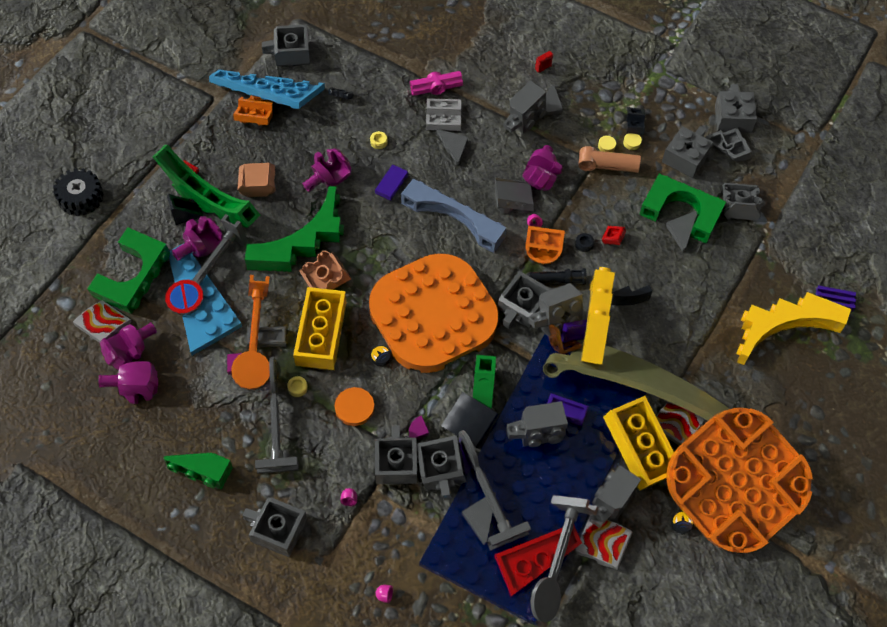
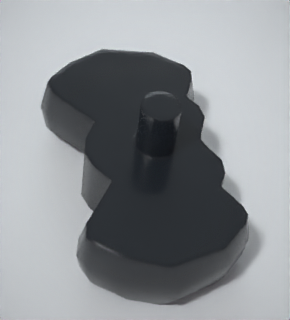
[328,87,354,101]

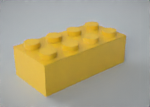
[293,287,347,370]
[603,396,674,491]

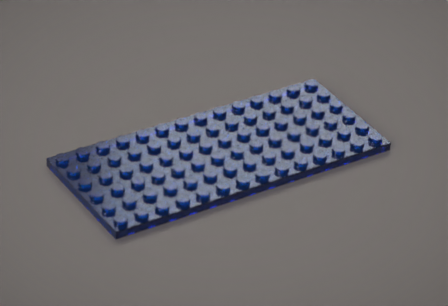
[419,334,647,625]

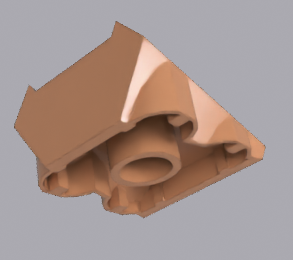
[237,163,275,197]
[299,251,351,290]

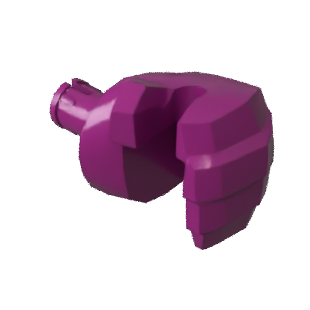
[522,145,563,191]
[302,148,351,193]
[172,216,223,261]
[100,322,157,370]
[99,361,158,404]

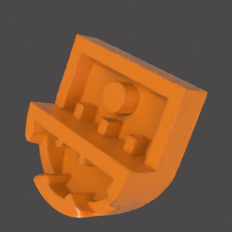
[233,95,273,125]
[525,226,565,264]

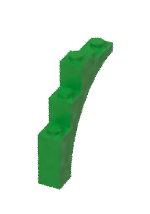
[152,145,260,228]
[245,186,344,272]

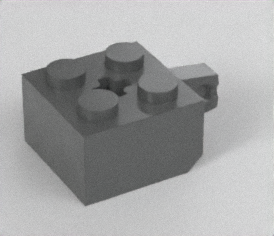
[262,24,310,66]
[503,80,547,133]
[715,84,757,133]
[662,126,713,178]
[497,271,552,329]
[529,283,583,337]
[507,401,568,447]
[375,425,417,484]
[416,435,467,500]
[589,465,641,528]
[242,498,307,557]

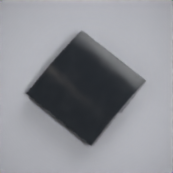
[441,392,499,448]

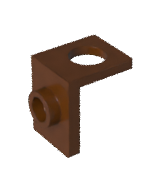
[549,324,582,354]

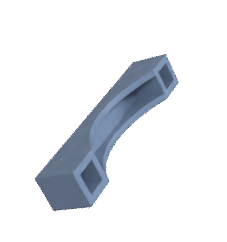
[401,179,506,253]

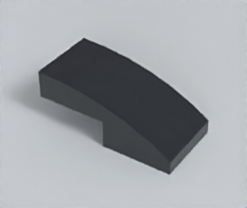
[626,107,645,135]
[611,285,653,306]

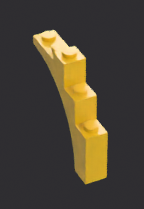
[581,267,615,365]
[736,292,851,365]

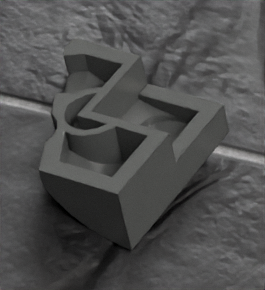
[706,127,751,161]

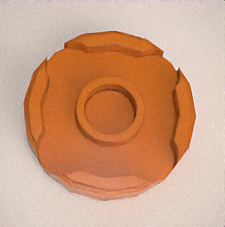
[334,387,375,426]

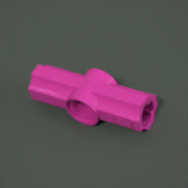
[410,71,463,96]

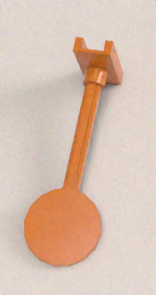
[231,275,270,390]

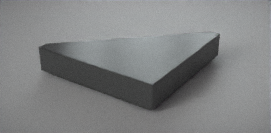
[544,85,563,116]
[436,129,468,165]
[666,211,697,252]
[462,492,496,545]

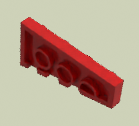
[494,525,582,596]

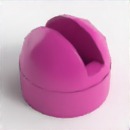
[527,214,543,227]
[340,488,357,506]
[376,585,393,603]

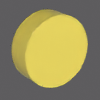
[370,131,388,149]
[623,133,642,150]
[598,136,616,152]
[287,376,308,397]

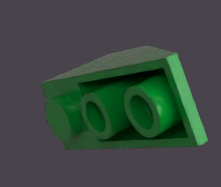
[472,355,496,409]
[163,453,233,489]

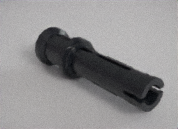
[529,268,587,285]

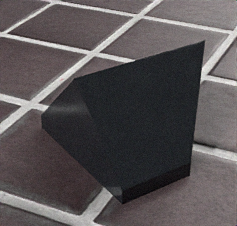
[167,194,203,225]

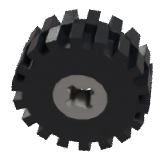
[53,168,104,216]

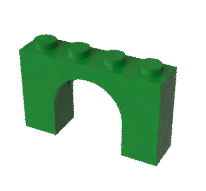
[639,173,726,244]
[87,227,170,314]

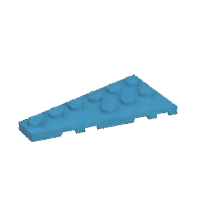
[209,70,325,109]
[169,243,242,356]

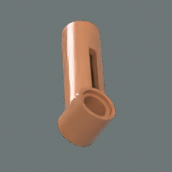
[578,146,641,173]

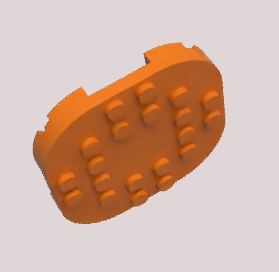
[369,254,498,373]
[667,408,813,553]

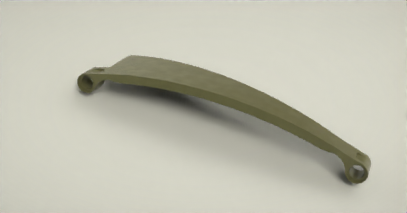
[543,339,729,420]

